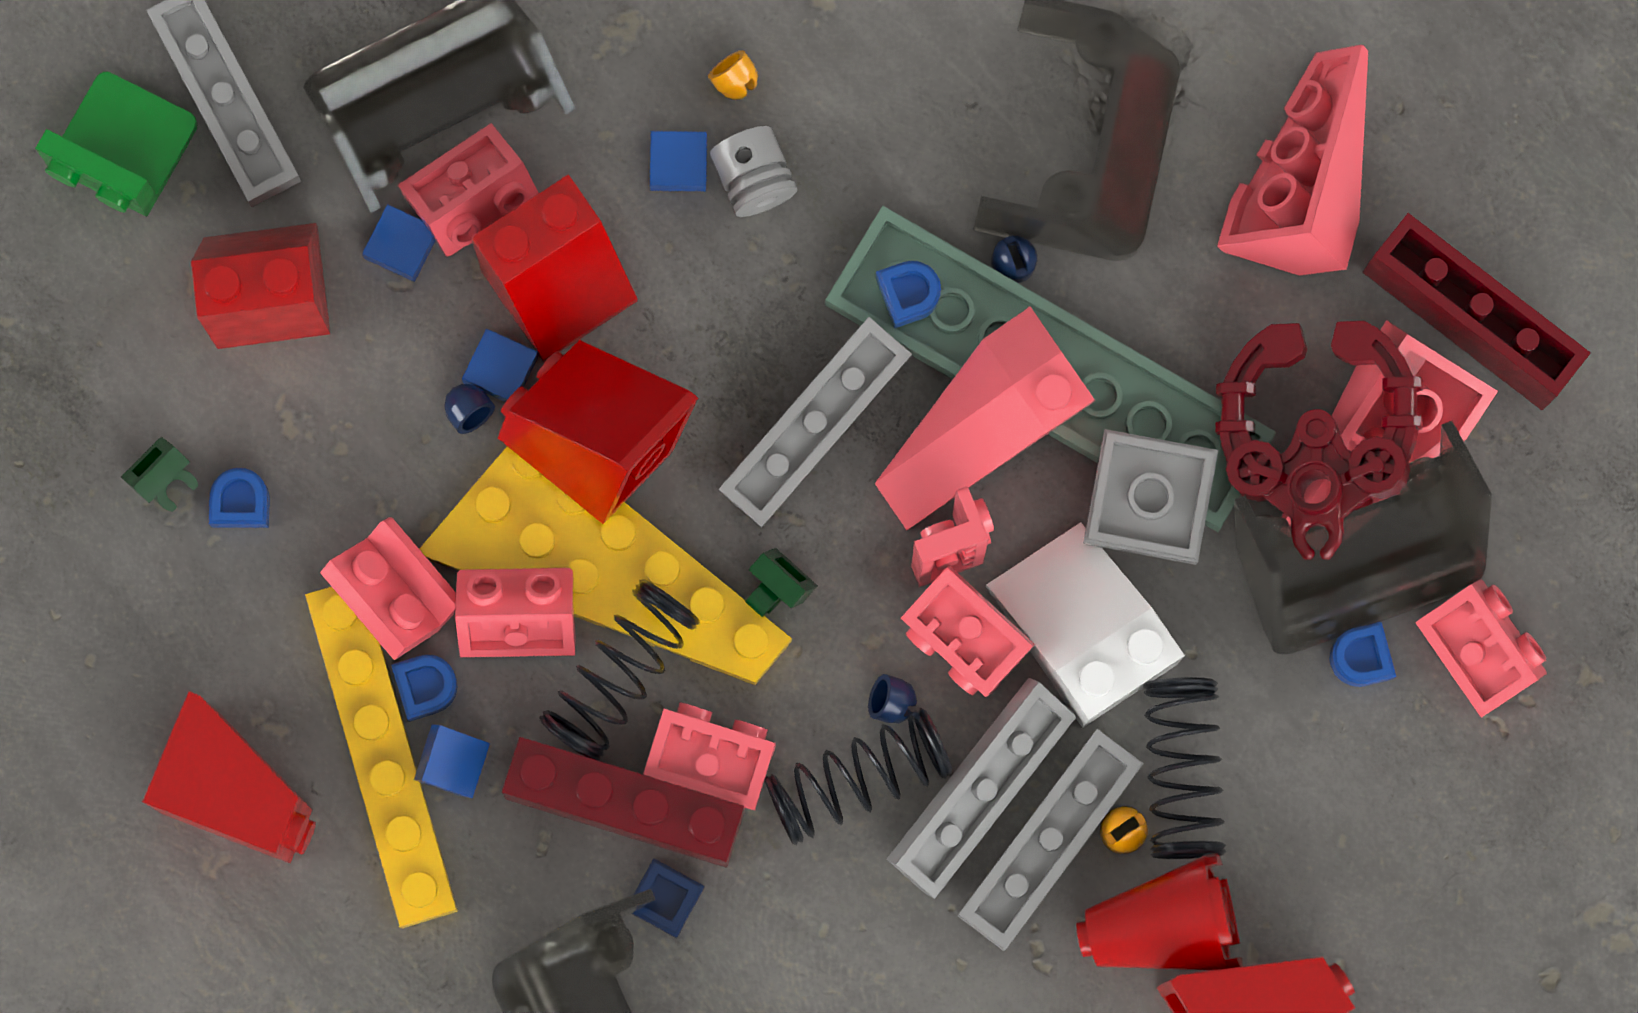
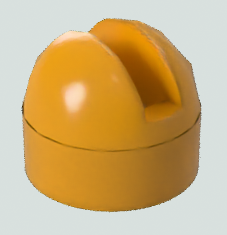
[708,50,758,100]
[1100,806,1148,854]

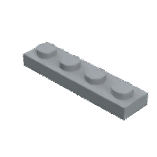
[146,0,301,207]
[718,317,912,528]
[886,678,1076,899]
[958,729,1144,951]

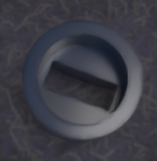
[991,236,1037,283]
[444,384,495,434]
[868,674,917,723]

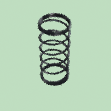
[539,579,700,761]
[1143,677,1226,859]
[765,708,953,845]

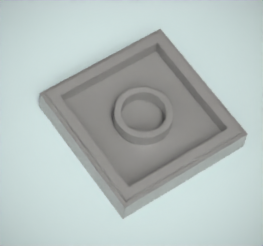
[1083,429,1218,565]

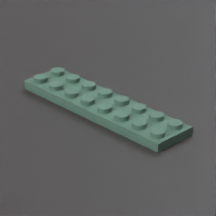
[825,206,1276,533]

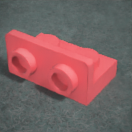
[398,123,539,257]
[911,486,994,587]
[320,517,456,660]
[901,566,1035,697]
[455,568,576,658]
[1415,579,1547,718]
[643,702,776,811]

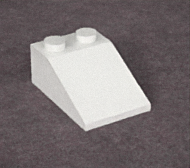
[986,522,1185,728]

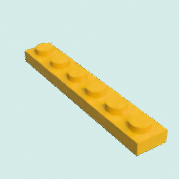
[305,587,458,928]

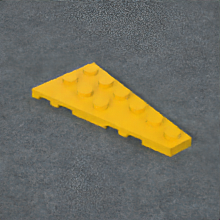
[419,446,792,685]

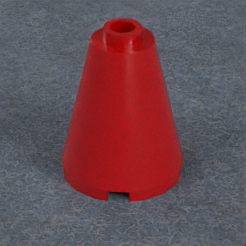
[1076,853,1243,971]

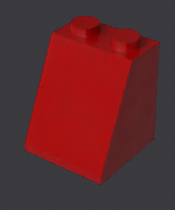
[471,174,638,362]
[191,223,330,349]
[498,340,698,524]
[142,691,316,864]
[1156,957,1355,1013]

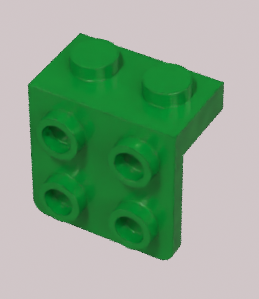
[35,72,198,217]

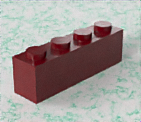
[1362,213,1591,411]
[501,737,744,868]

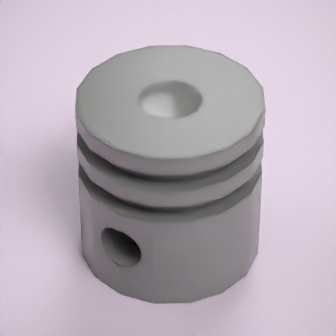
[710,126,797,217]

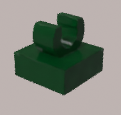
[121,437,198,512]
[745,548,818,617]

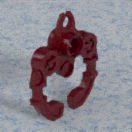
[1215,321,1423,560]

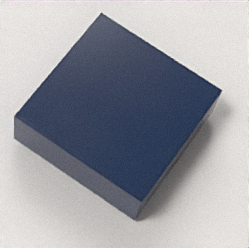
[625,858,705,939]

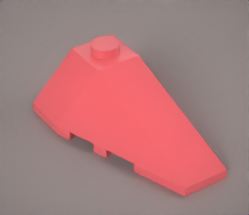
[1217,44,1368,276]
[875,306,1096,530]
[1278,320,1498,551]

